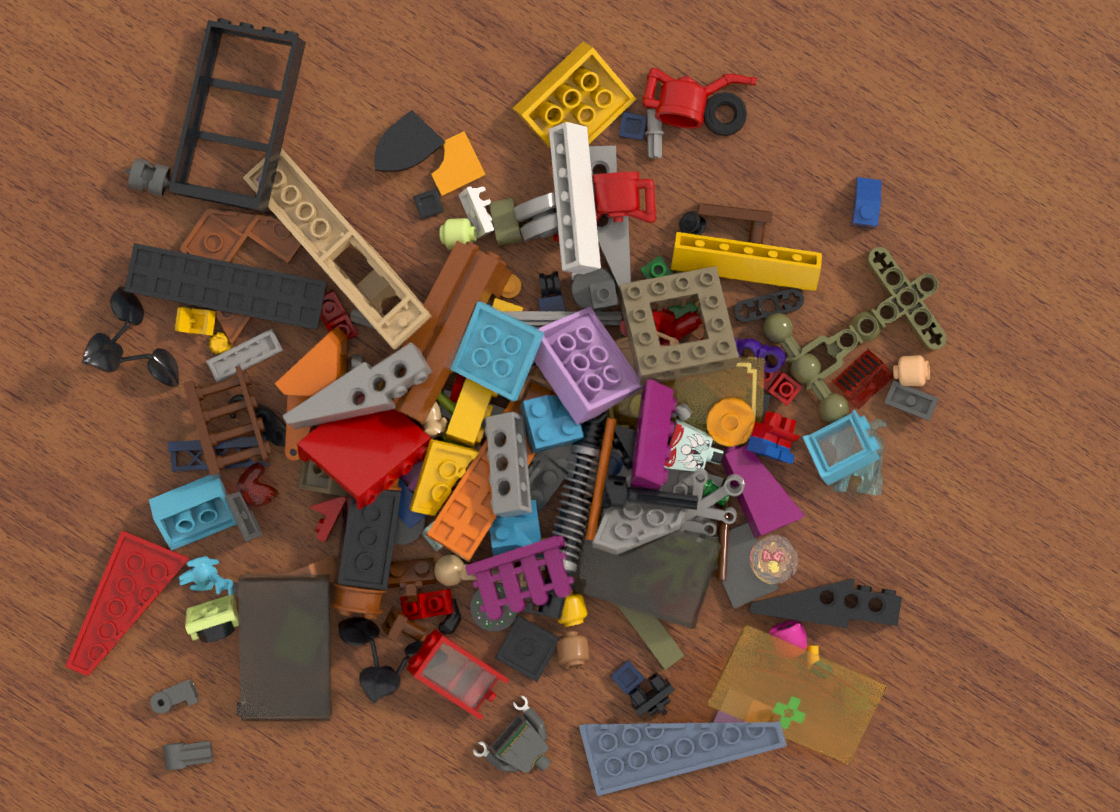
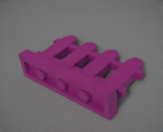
[465,536,574,620]

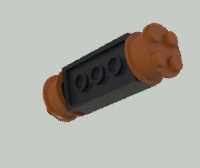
[330,477,402,619]

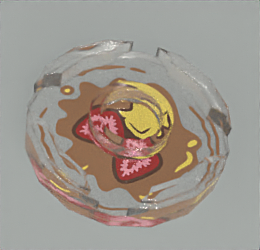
[750,535,798,584]

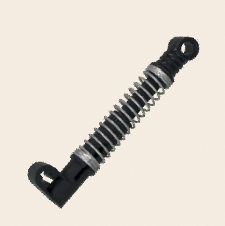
[521,410,608,620]

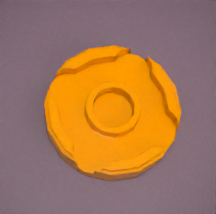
[706,397,755,447]

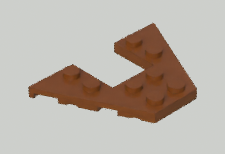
[180,208,302,344]

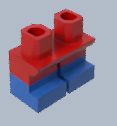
[746,411,800,464]

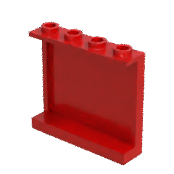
[297,395,431,510]

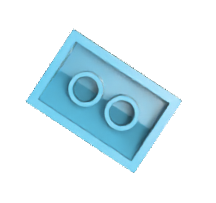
[149,475,236,550]

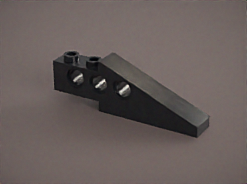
[748,578,902,628]

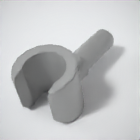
[671,403,692,422]

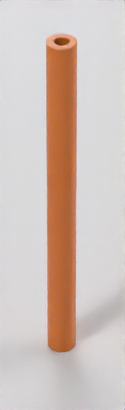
[585,417,617,541]

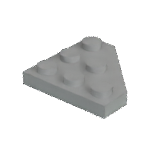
[593,485,688,555]

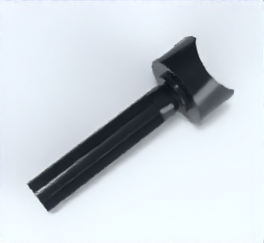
[602,475,698,510]

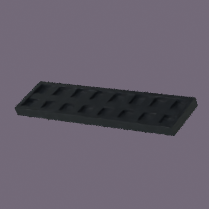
[124,243,328,330]

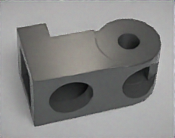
[150,678,201,714]

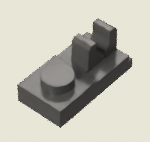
[884,380,939,421]

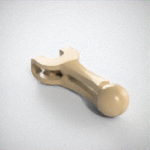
[434,555,545,605]

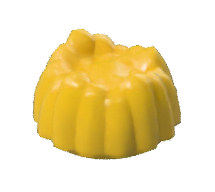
[208,332,232,355]

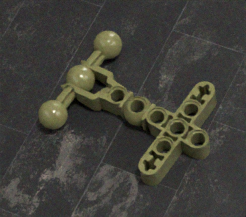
[762,247,947,424]

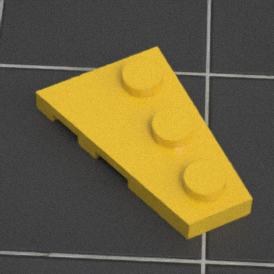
[409,439,479,516]

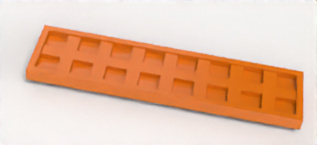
[427,382,557,561]

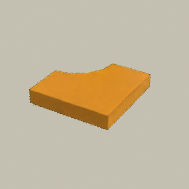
[431,131,486,197]

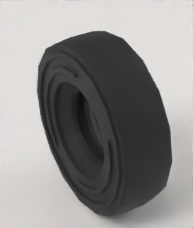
[703,92,747,136]

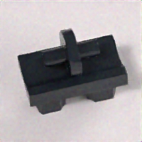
[628,672,675,716]

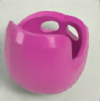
[769,620,807,659]

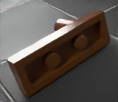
[698,203,772,244]
[381,605,426,642]

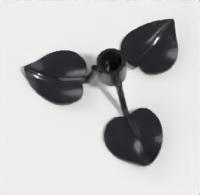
[82,286,179,387]
[338,617,448,704]

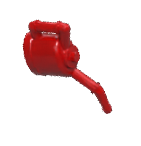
[642,68,757,129]
[553,172,657,242]

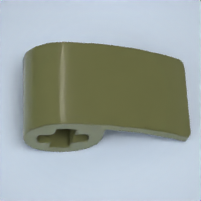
[489,198,522,247]

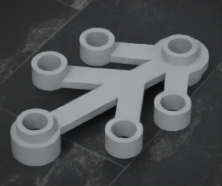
[669,469,745,537]

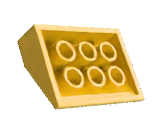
[512,42,636,150]

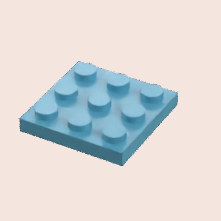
[450,301,545,401]

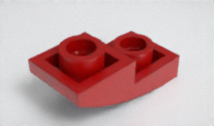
[321,289,358,341]
[746,368,802,406]
[400,589,454,620]

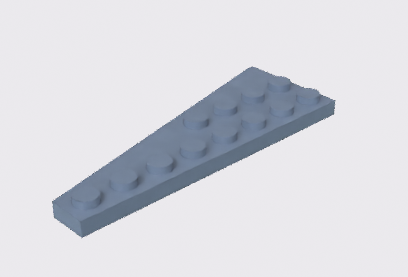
[579,722,787,796]

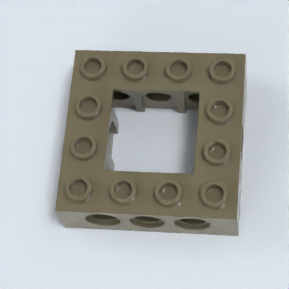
[618,266,739,386]

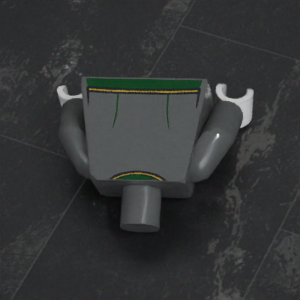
[473,696,550,773]

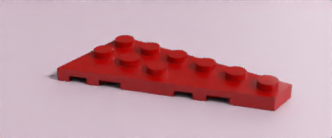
[65,530,191,676]

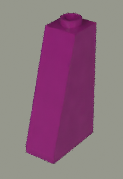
[721,445,804,539]

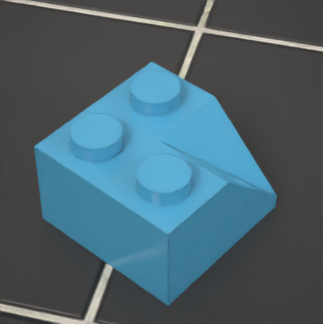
[519,395,584,454]
[490,500,544,557]

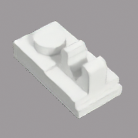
[458,187,494,239]

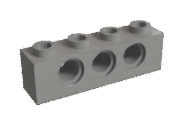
[485,412,532,518]

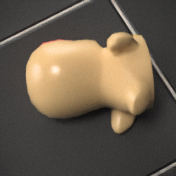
[420,402,447,439]

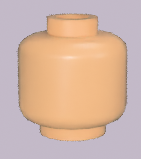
[893,355,930,387]

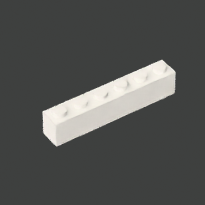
[549,122,601,275]

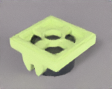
[185,595,240,643]

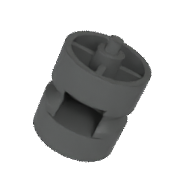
[125,158,171,197]

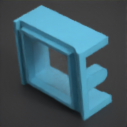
[803,410,880,485]

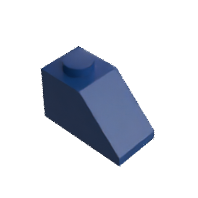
[850,177,881,229]

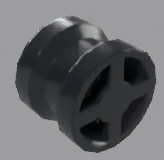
[538,271,561,297]

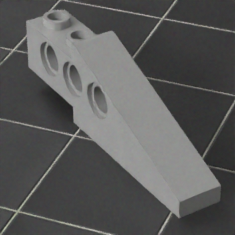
[589,145,631,289]
[283,343,432,429]

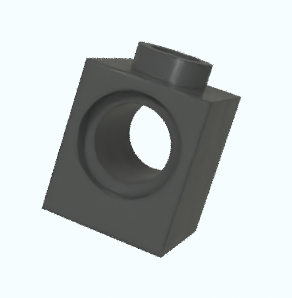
[589,280,618,311]

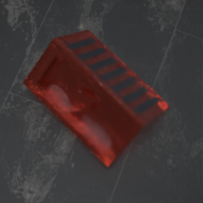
[833,349,894,410]

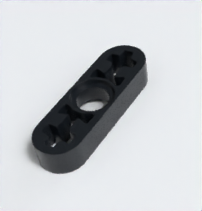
[734,289,804,323]

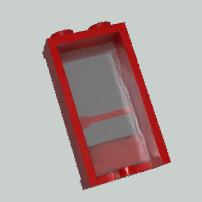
[406,629,509,720]

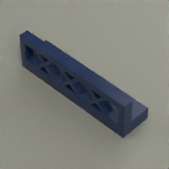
[168,436,270,472]

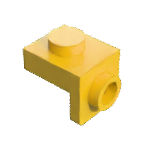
[175,307,216,336]

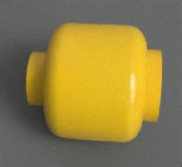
[557,590,588,627]

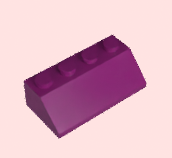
[630,379,677,490]

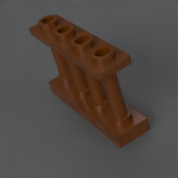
[183,366,272,480]

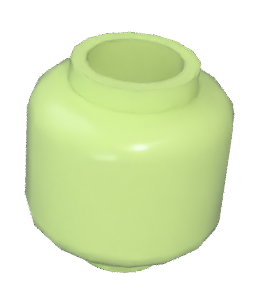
[440,218,477,250]

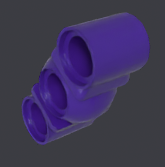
[734,337,786,373]

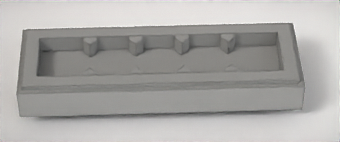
[206,329,283,383]

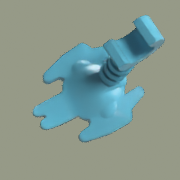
[179,556,235,595]

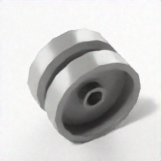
[513,192,559,242]

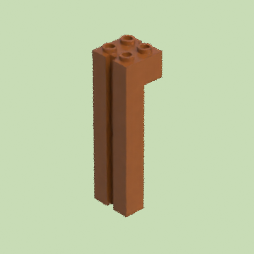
[378,241,512,424]

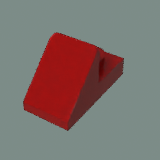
[310,496,346,542]

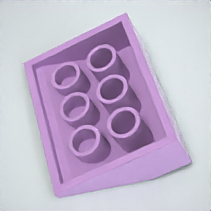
[534,306,644,425]

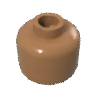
[557,631,590,669]

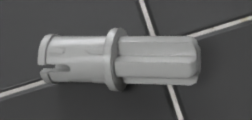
[645,109,664,159]

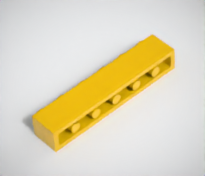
[671,232,822,291]
[446,298,523,448]

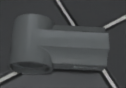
[162,741,213,770]

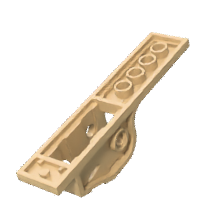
[243,149,432,349]

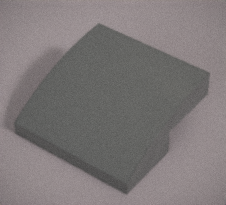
[224,491,264,542]

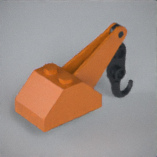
[228,327,347,461]

